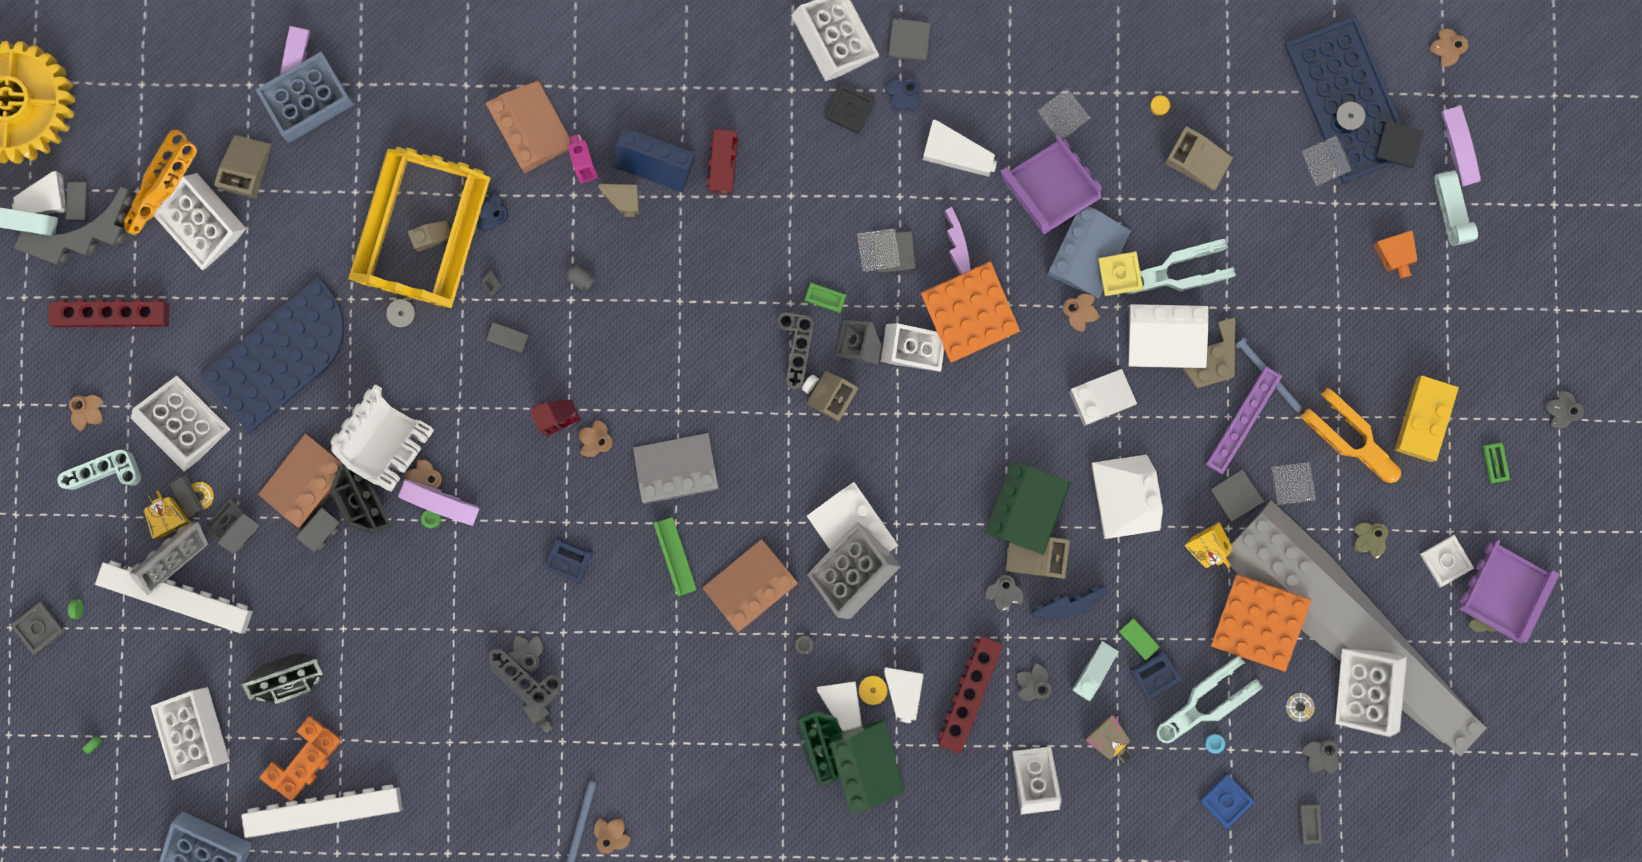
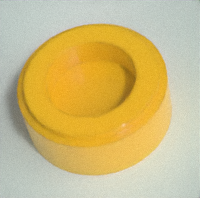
[1150,96,1170,116]

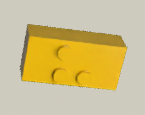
[1394,376,1459,462]

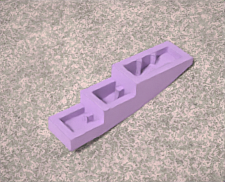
[280,26,310,75]
[1441,105,1481,187]
[944,207,970,274]
[398,479,479,526]

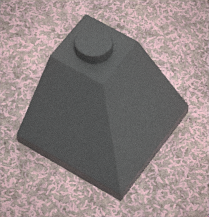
[835,320,881,364]

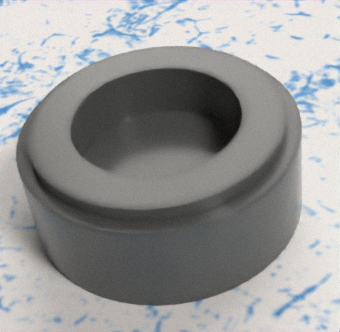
[795,635,814,655]

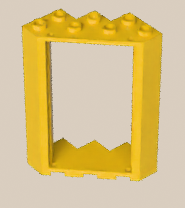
[348,147,491,308]

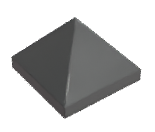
[481,271,502,296]

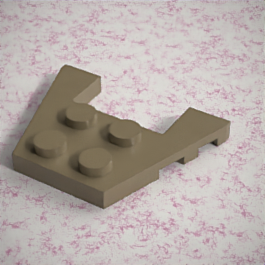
[1183,317,1235,389]

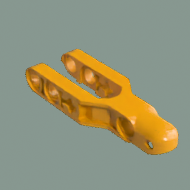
[124,129,197,235]
[1301,388,1401,483]

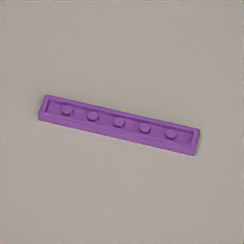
[1205,366,1282,475]

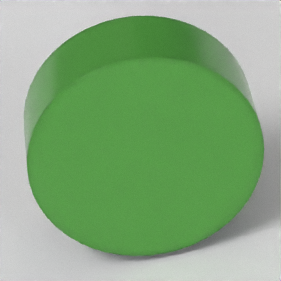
[421,510,441,528]
[68,599,84,619]
[82,736,102,754]

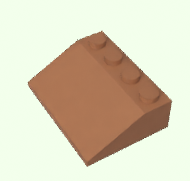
[486,81,571,173]
[258,434,342,529]
[703,539,798,633]

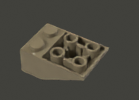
[1164,126,1233,191]
[214,135,272,199]
[1005,537,1070,579]

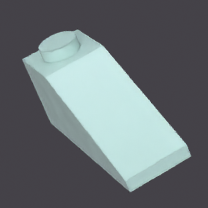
[1071,641,1119,701]

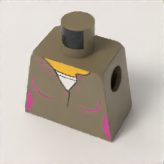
[1084,714,1132,763]

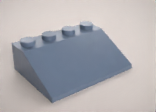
[256,51,354,143]
[1047,206,1131,299]
[159,811,252,862]

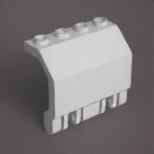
[331,385,434,491]

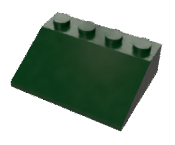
[985,461,1071,555]
[828,719,905,814]

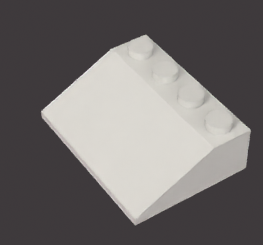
[791,0,879,81]
[154,173,246,270]
[1129,304,1208,368]
[131,376,230,472]
[807,482,898,552]
[1335,648,1407,737]
[151,687,230,780]

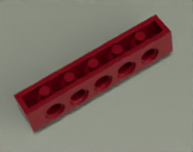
[48,298,169,328]
[937,636,1003,754]

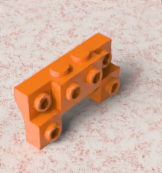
[259,716,343,802]

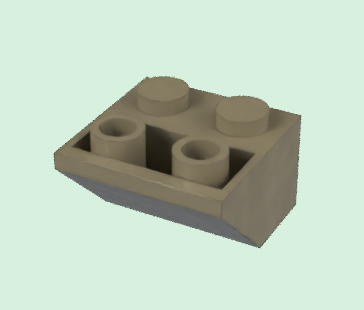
[806,371,859,423]

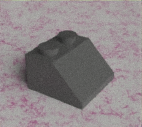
[205,498,259,554]

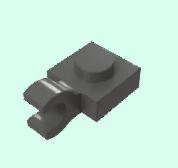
[523,697,553,732]

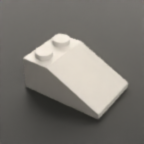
[880,323,944,371]
[1069,369,1137,426]
[1012,747,1061,814]

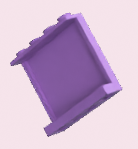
[1000,135,1102,234]
[1459,540,1559,644]

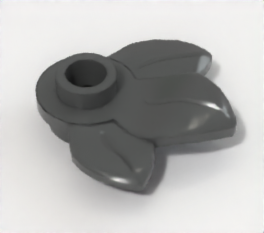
[1545,391,1584,429]
[985,574,1024,612]
[507,636,543,672]
[1017,663,1052,701]
[1302,740,1339,775]

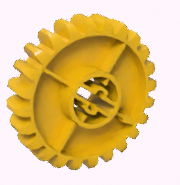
[0,41,75,164]

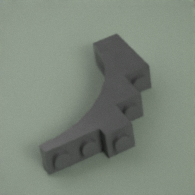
[14,187,133,267]

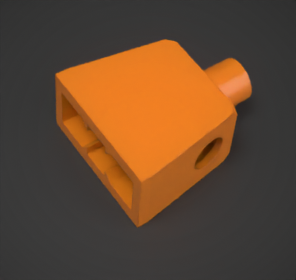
[1373,231,1417,279]

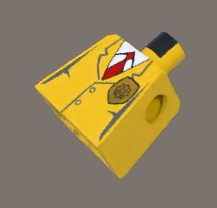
[144,491,190,539]
[1185,522,1233,572]

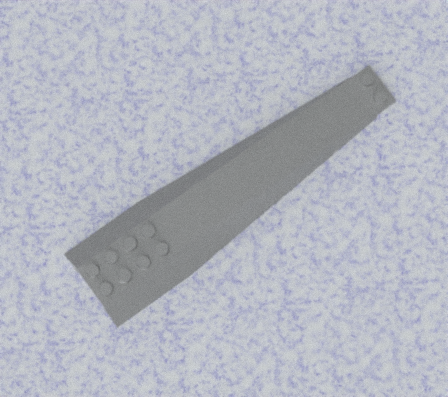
[1226,500,1486,756]

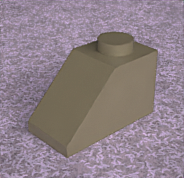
[408,221,451,253]

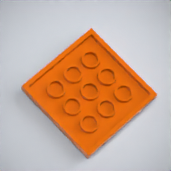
[920,261,1020,363]
[1211,573,1312,672]

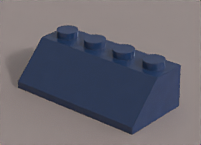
[611,127,696,192]

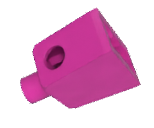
[567,135,598,184]

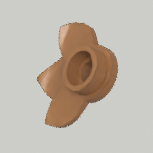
[1429,29,1468,67]
[1063,294,1100,332]
[69,395,104,431]
[578,420,613,457]
[403,460,442,488]
[594,818,631,854]

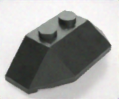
[330,463,392,534]
[242,653,323,704]

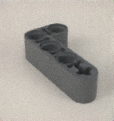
[778,312,814,391]
[488,649,561,711]

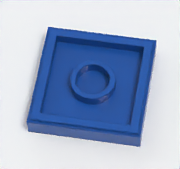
[1199,773,1255,829]

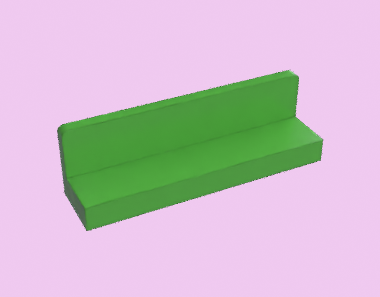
[653,517,697,596]

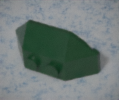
[797,711,841,787]

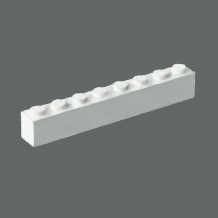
[95,560,253,633]
[242,784,403,838]

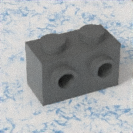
[296,507,340,552]

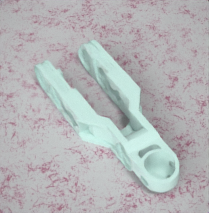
[1127,239,1236,294]
[1156,655,1263,743]

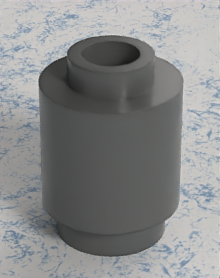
[566,265,596,291]

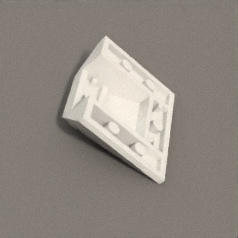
[1091,455,1163,539]

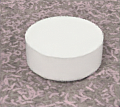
[802,374,819,394]

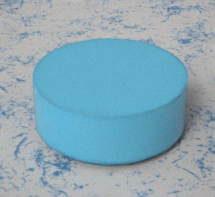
[1205,734,1225,754]

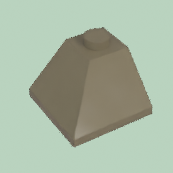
[599,184,640,217]

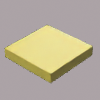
[1098,251,1143,296]

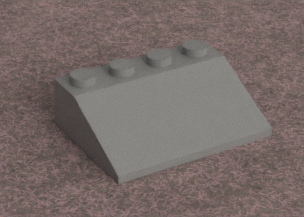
[633,433,719,504]
[129,522,208,595]
[807,522,900,619]

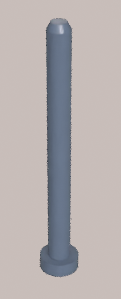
[1235,337,1302,412]
[567,780,596,862]

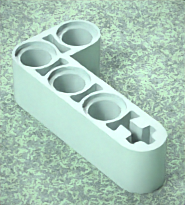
[1434,170,1478,246]
[0,208,58,236]
[58,450,141,490]

